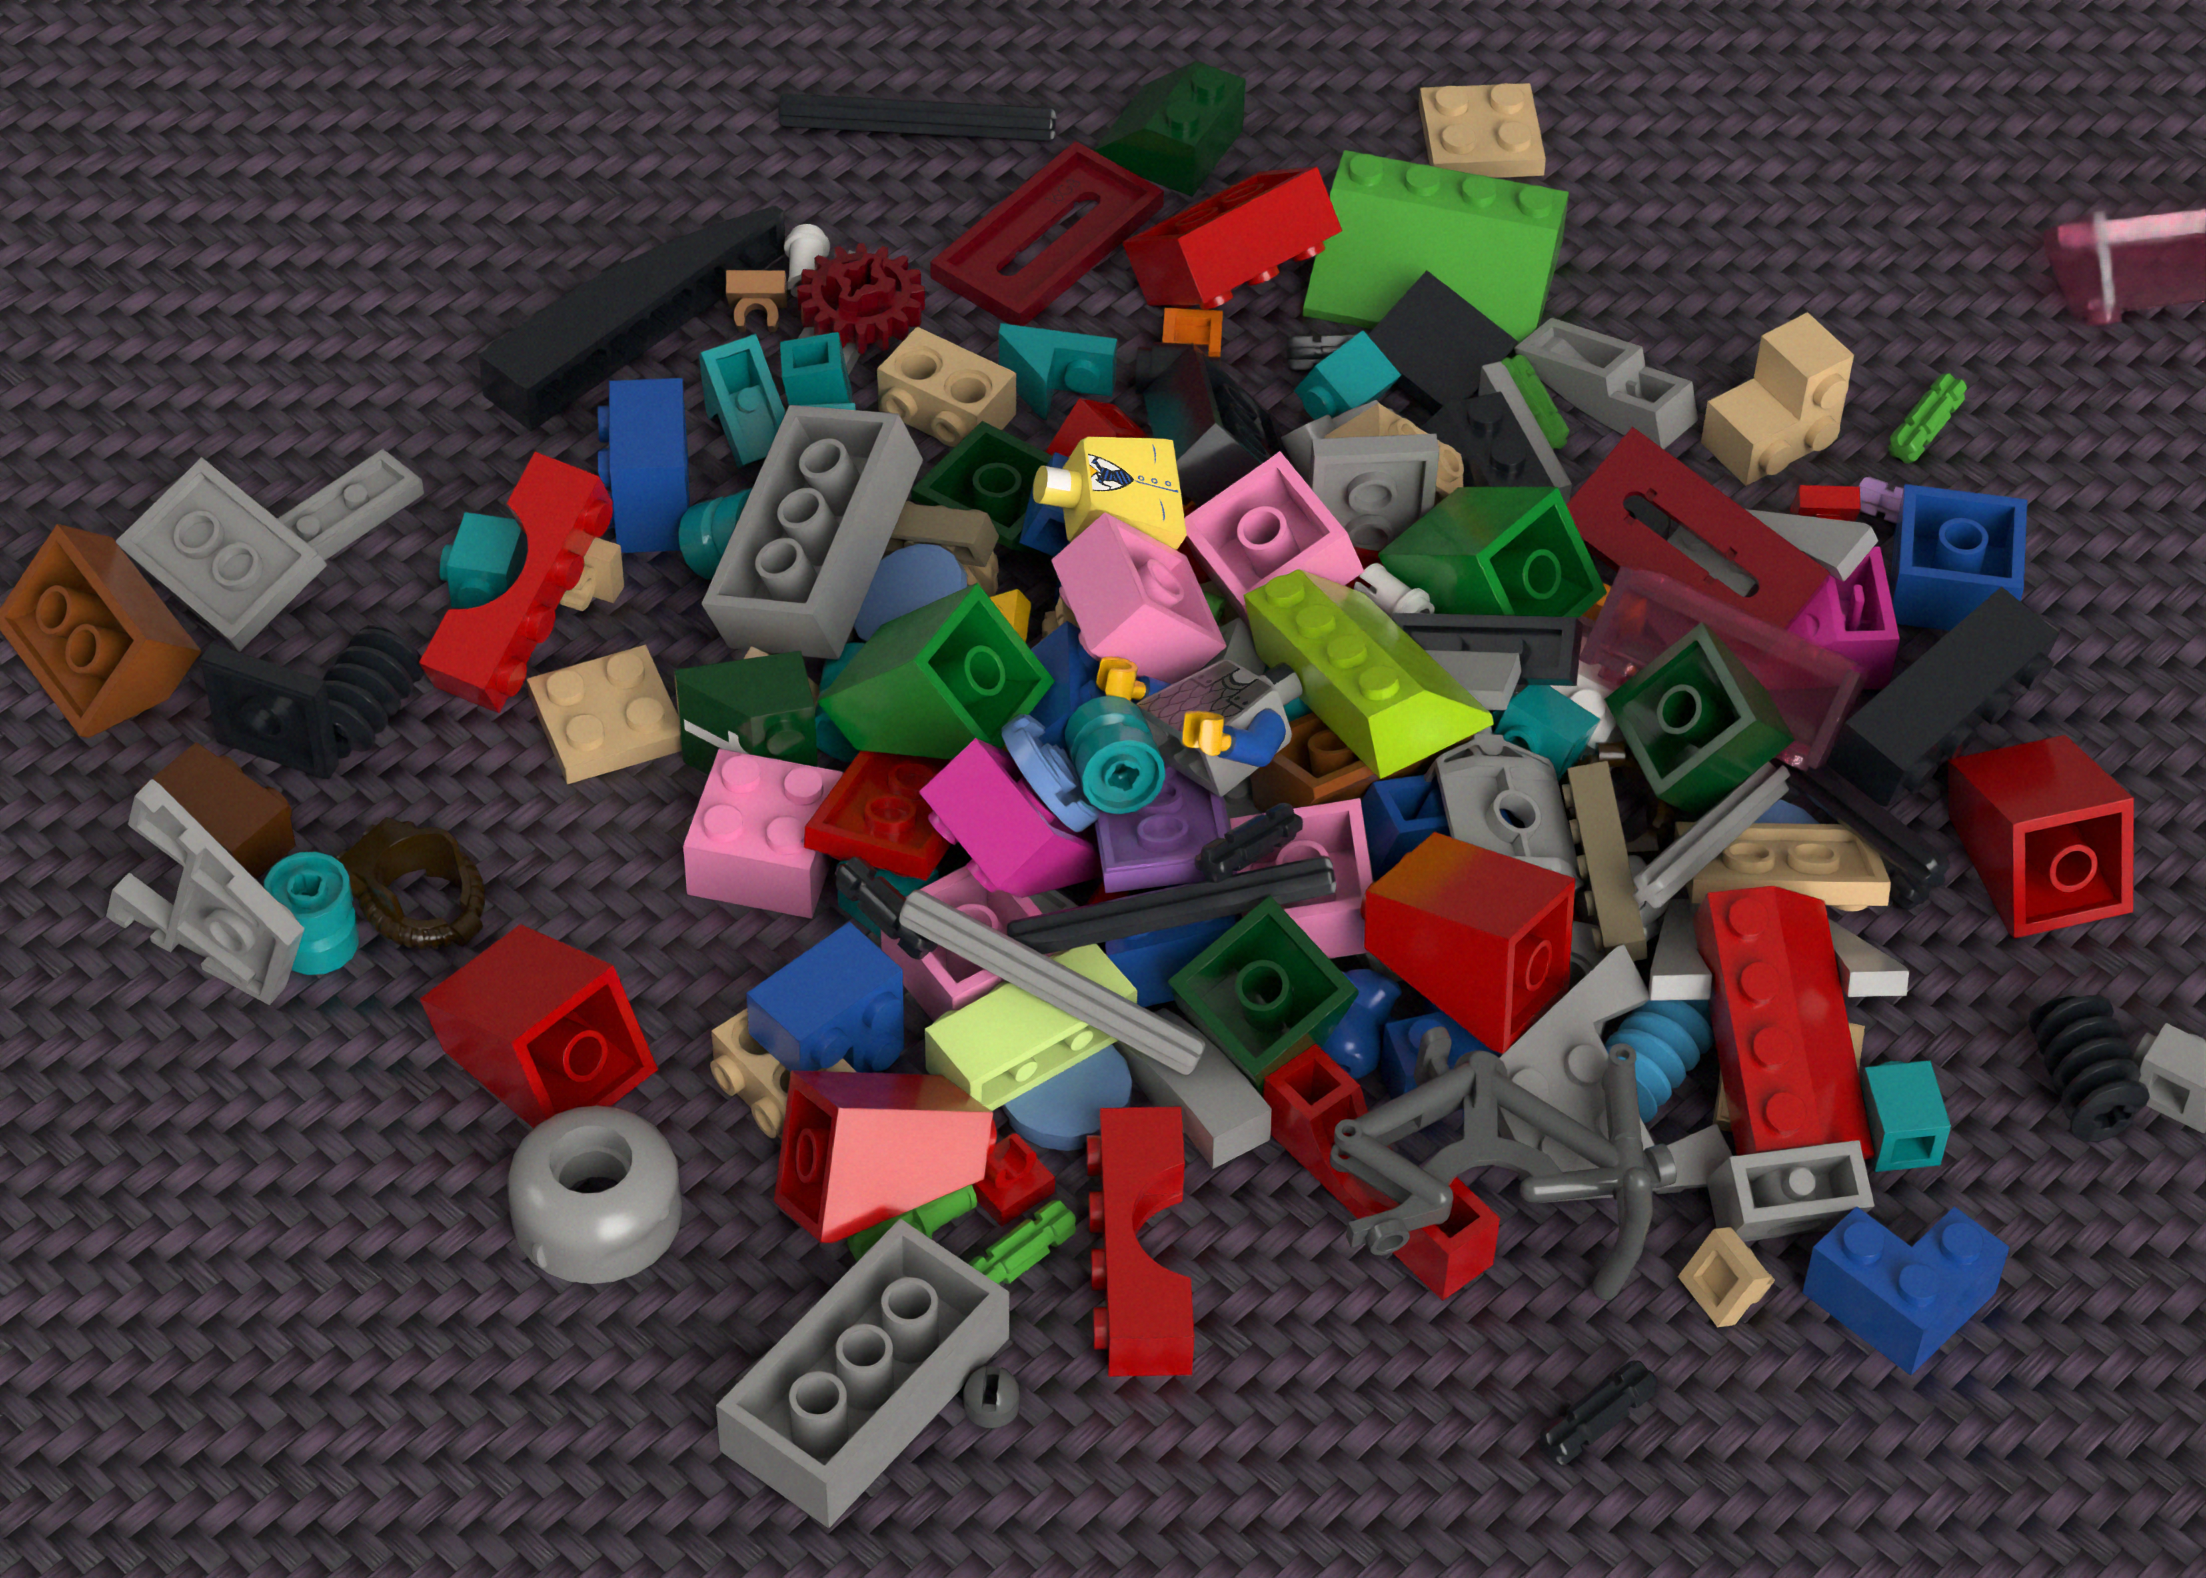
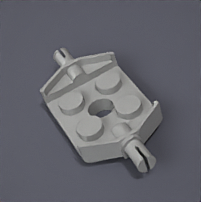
[1424,726,1584,898]

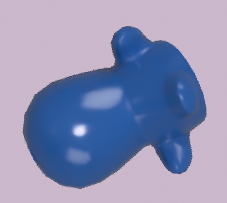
[1322,969,1402,1080]

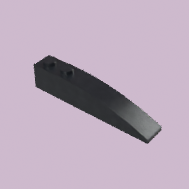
[478,205,785,432]

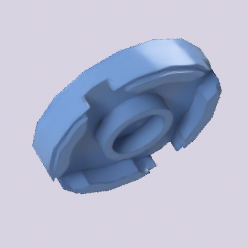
[854,543,968,644]
[1002,714,1100,832]
[1001,1044,1132,1151]

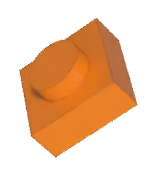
[1162,308,1223,357]

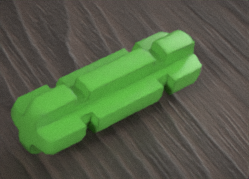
[1502,354,1569,449]
[1888,373,1967,463]
[968,1200,1076,1285]

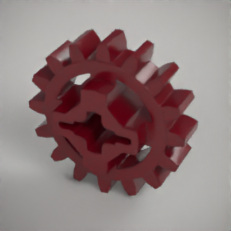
[797,243,925,354]

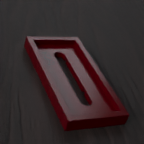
[930,141,1164,326]
[1566,426,1830,667]

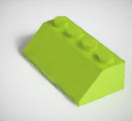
[1243,569,1494,779]

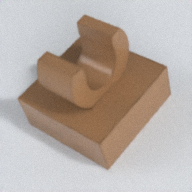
[726,270,788,332]

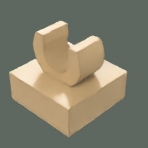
[560,537,624,612]
[1678,1227,1775,1327]

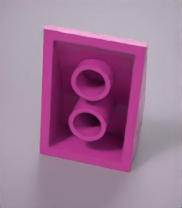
[919,738,1103,898]

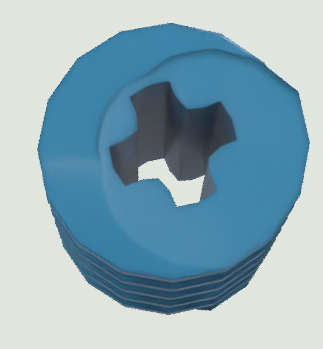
[1604,999,1714,1123]

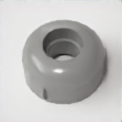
[507,1105,682,1284]

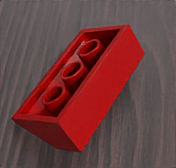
[1692,886,1875,1160]

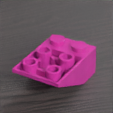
[1757,547,1900,692]

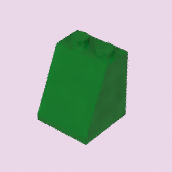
[1378,487,1607,618]
[817,583,1055,760]

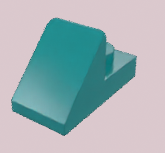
[999,323,1117,420]
[699,334,786,469]

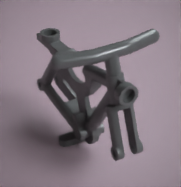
[1330,1026,1677,1300]

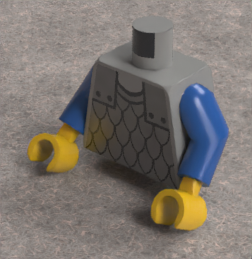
[1096,656,1303,797]

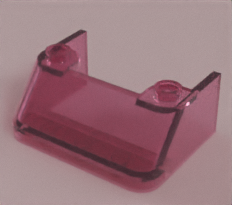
[2043,209,2206,326]
[1578,565,1872,771]

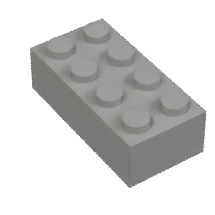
[702,405,923,660]
[716,1218,1009,1528]

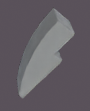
[1514,318,1698,449]
[1112,1008,1272,1169]

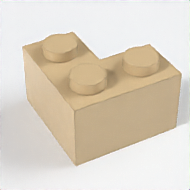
[1701,312,1854,486]

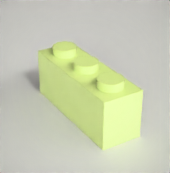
[925,944,1137,1111]

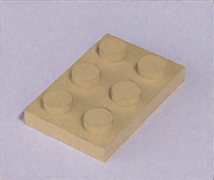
[1674,822,1891,911]

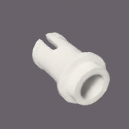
[784,224,830,298]
[1354,563,1434,619]

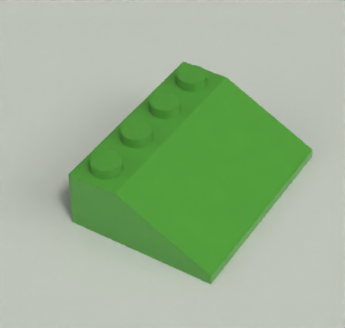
[1303,150,1569,357]

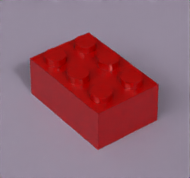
[1122,167,1343,310]

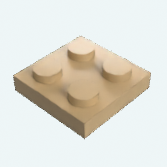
[1418,83,1546,178]
[527,645,681,785]

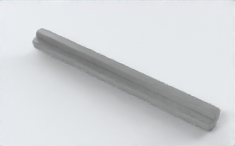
[1633,762,1790,909]
[899,890,1205,1074]

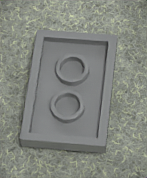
[1309,434,1439,551]
[116,457,327,652]

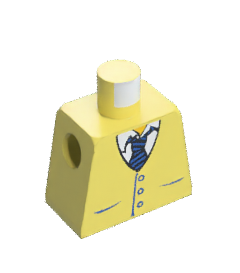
[1033,437,1187,550]

